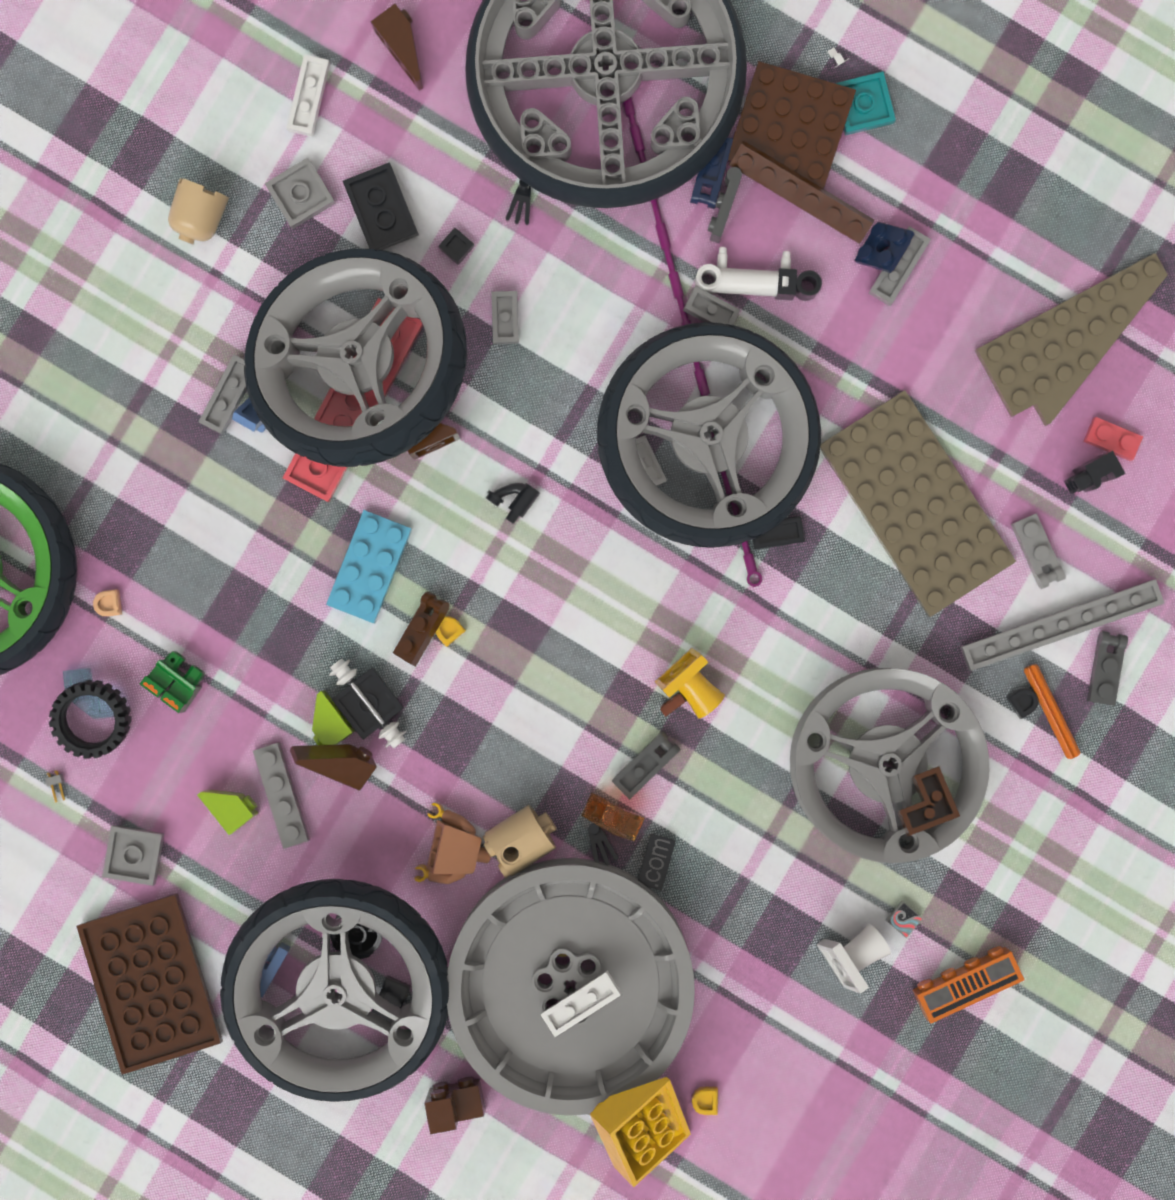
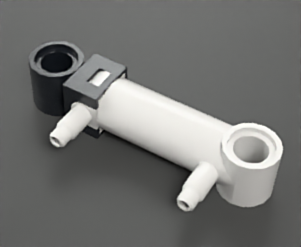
[695,247,822,301]

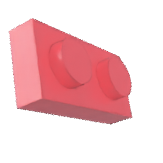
[1083,417,1143,461]

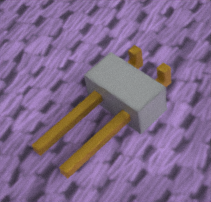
[45,770,65,803]

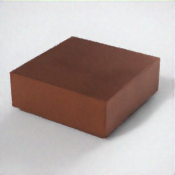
[660,692,686,717]

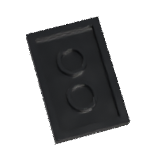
[343,162,419,251]

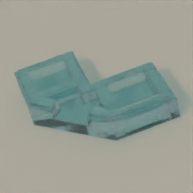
[63,668,114,719]

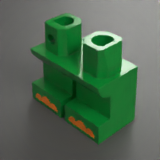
[139,651,205,713]

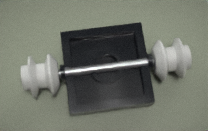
[329,659,406,749]

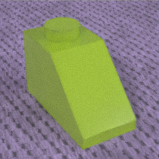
[312,690,356,745]
[197,789,258,835]

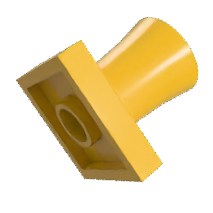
[654,648,725,718]

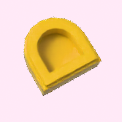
[436,616,466,647]
[691,1087,718,1115]

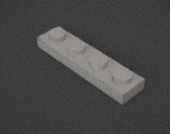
[253,743,310,849]

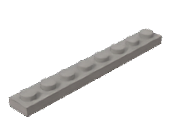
[960,579,1165,671]

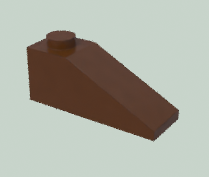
[370,4,423,91]
[290,744,377,791]

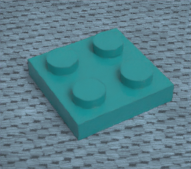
[835,71,896,136]

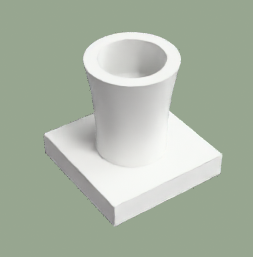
[816,924,891,994]

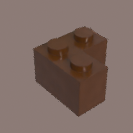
[897,766,960,837]
[424,1077,486,1135]

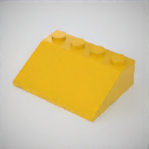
[590,1077,691,1187]

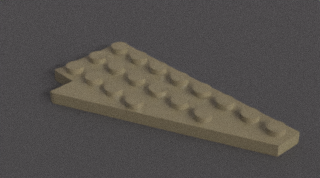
[975,253,1168,426]

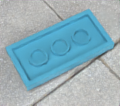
[326,510,412,624]

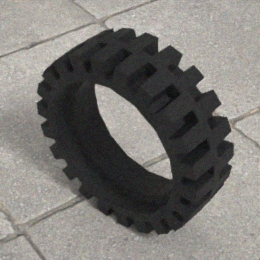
[49,680,132,759]

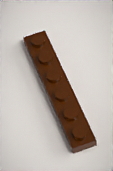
[729,140,874,244]

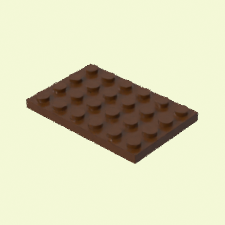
[76,893,223,1075]

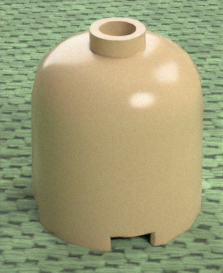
[168,178,229,244]

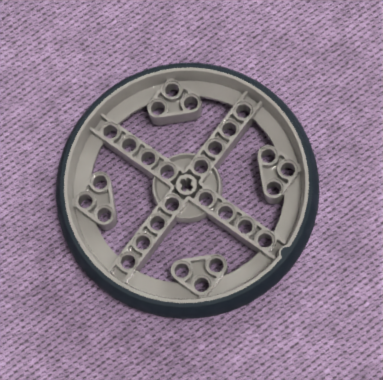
[465,0,747,208]

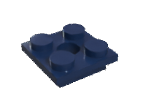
[854,222,915,273]

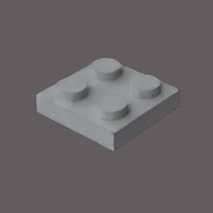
[265,158,336,229]
[102,825,164,886]

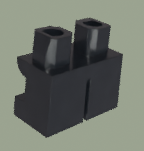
[1064,451,1126,494]

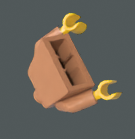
[414,803,491,884]

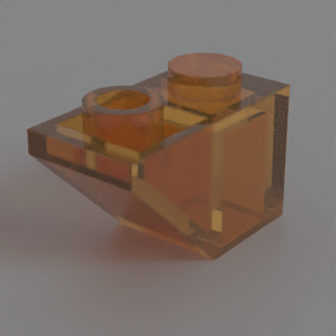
[581,792,645,841]

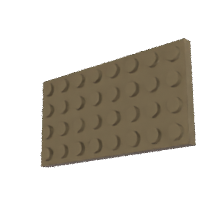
[820,390,1016,617]

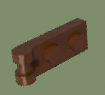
[393,591,450,667]

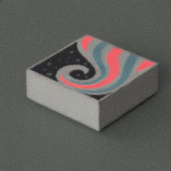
[886,901,923,938]

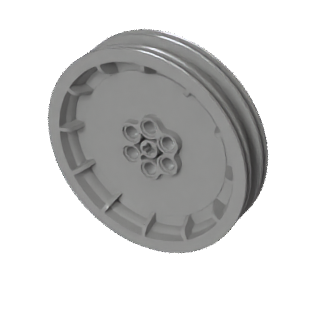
[447,858,695,1115]

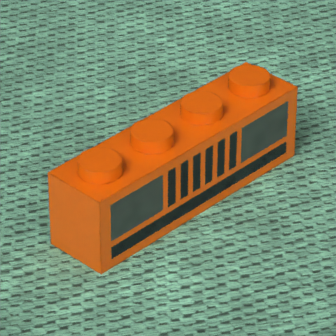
[912,946,1025,1024]

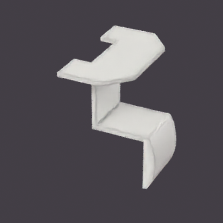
[828,48,849,68]

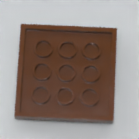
[727,61,856,189]

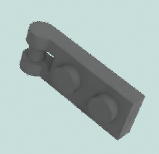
[707,167,742,243]
[1087,631,1128,706]
[611,731,681,800]

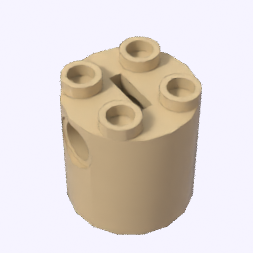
[483,805,557,878]

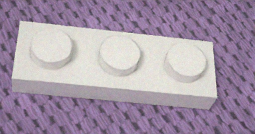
[287,54,330,137]
[540,970,622,1037]

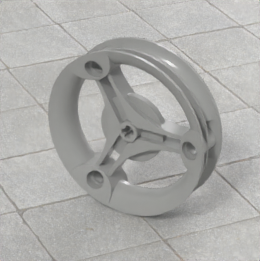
[790,668,990,863]

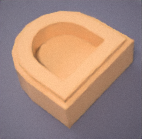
[93,589,122,617]

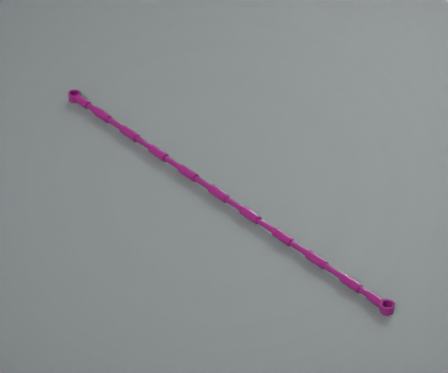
[623,97,762,587]

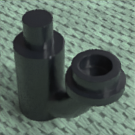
[486,483,540,524]

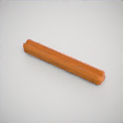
[1024,664,1081,759]

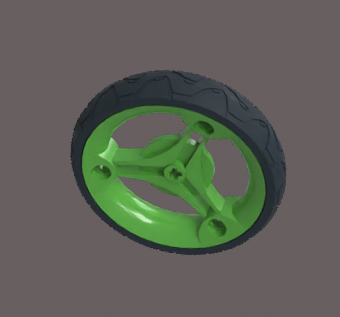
[0,463,77,675]

